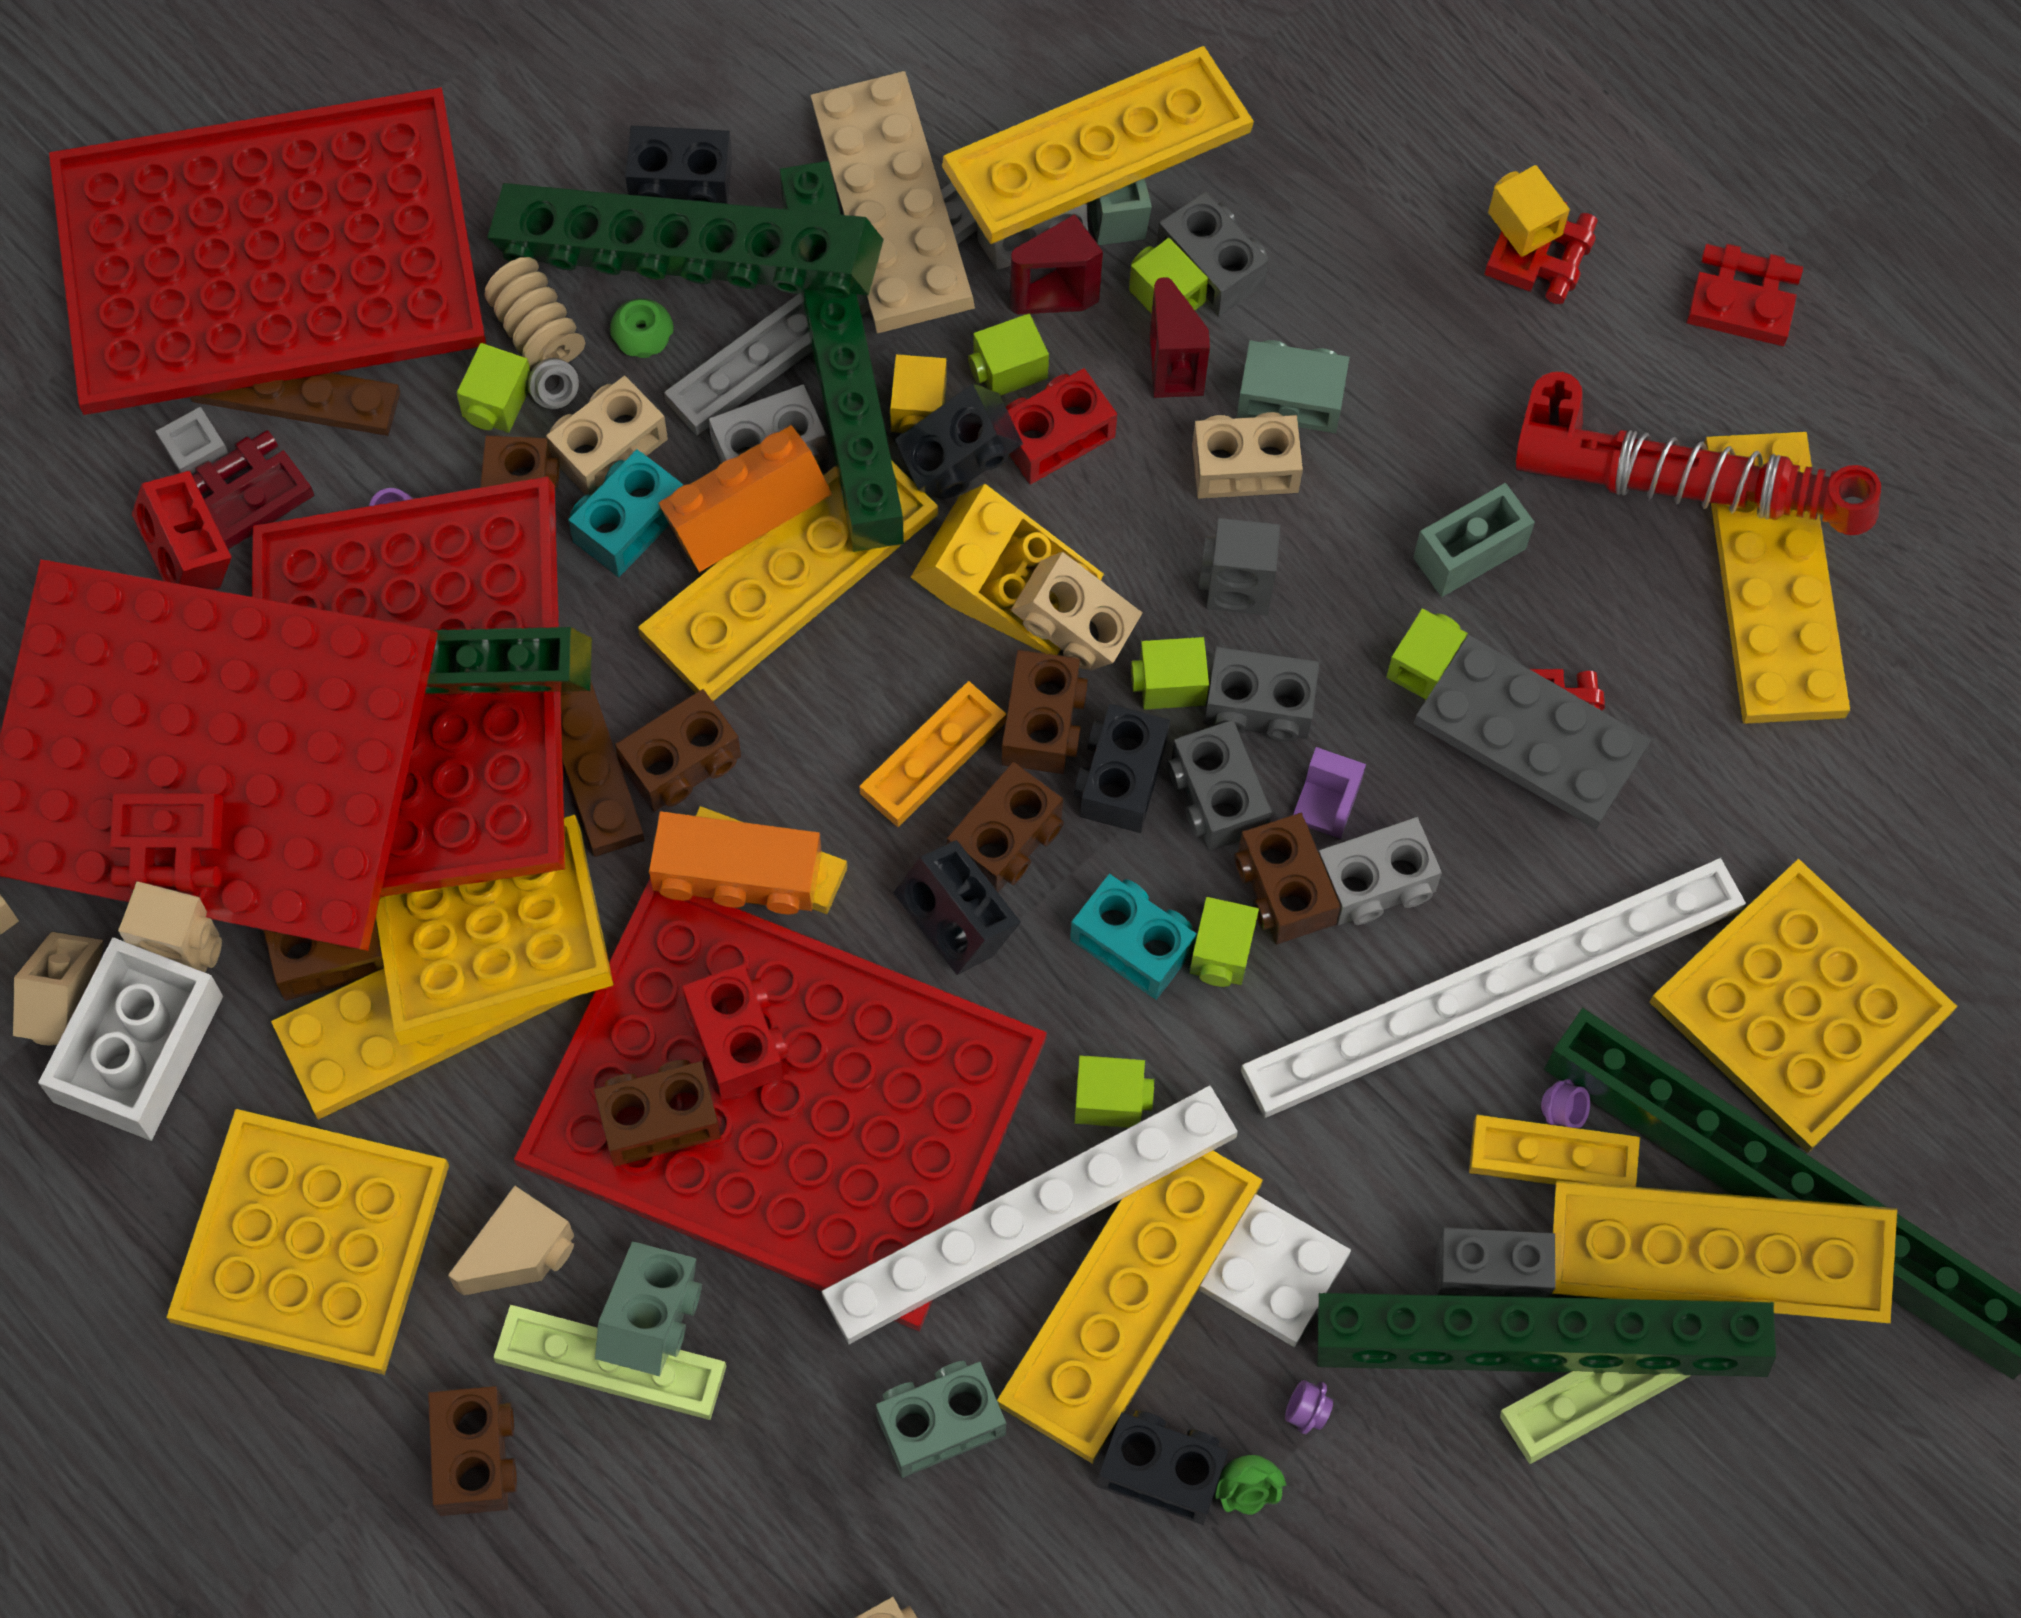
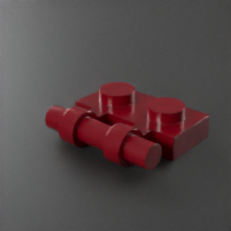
[193,430,315,550]

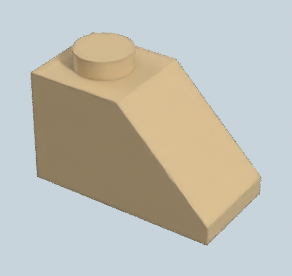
[13,932,103,1046]
[448,1186,574,1295]

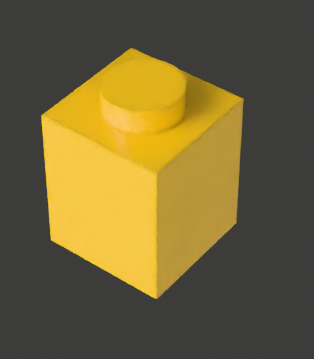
[1488,165,1570,257]
[890,354,947,434]

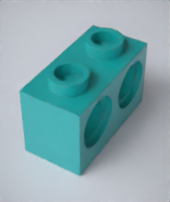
[568,449,684,578]
[1070,873,1197,1000]

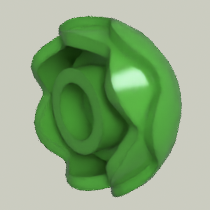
[610,298,674,358]
[1215,1455,1286,1515]

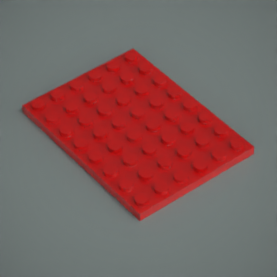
[49,87,487,415]
[252,477,565,897]
[0,559,438,951]
[514,878,1047,1332]

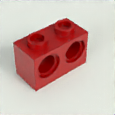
[1006,368,1117,485]
[132,471,232,590]
[682,964,789,1100]

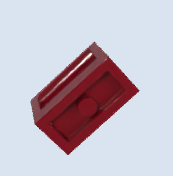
[1010,214,1103,314]
[1149,277,1210,398]

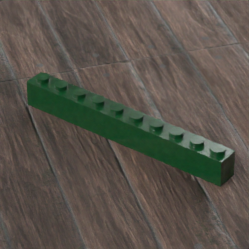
[1544,1007,2021,1380]

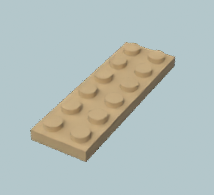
[811,71,975,334]

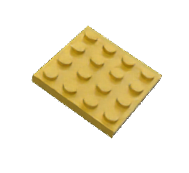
[376,815,613,1046]
[1650,858,1958,1154]
[166,1109,449,1375]

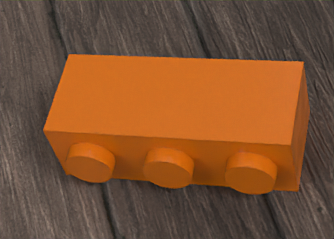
[658,425,832,573]
[649,811,822,915]

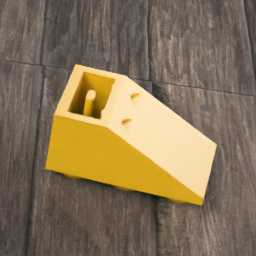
[911,484,1104,655]

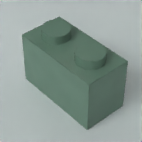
[1237,340,1350,433]
[1413,483,1535,597]

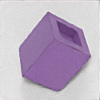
[1293,747,1366,839]

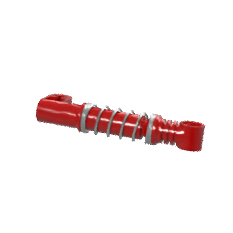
[1516,372,1881,535]

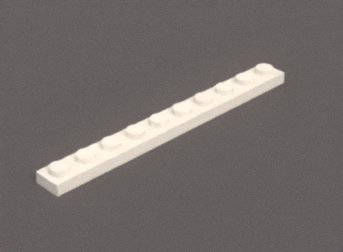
[1241,858,1746,1119]

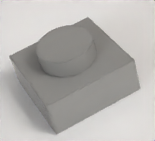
[156,407,228,474]

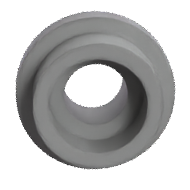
[528,358,579,409]

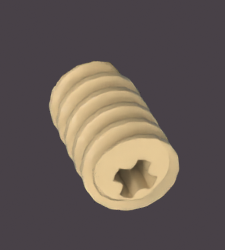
[484,257,586,369]

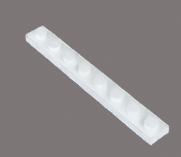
[822,1086,1238,1344]

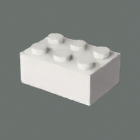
[38,937,223,1141]

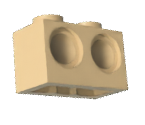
[546,375,668,496]
[1192,412,1303,499]
[1011,552,1142,671]
[118,881,222,973]

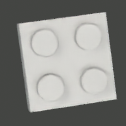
[1199,1194,1351,1347]

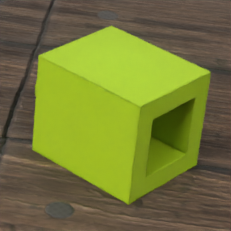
[1129,238,1208,314]
[968,313,1049,396]
[456,343,531,433]
[1386,608,1468,699]
[1131,637,1209,710]
[1190,897,1259,987]
[1074,1055,1154,1128]

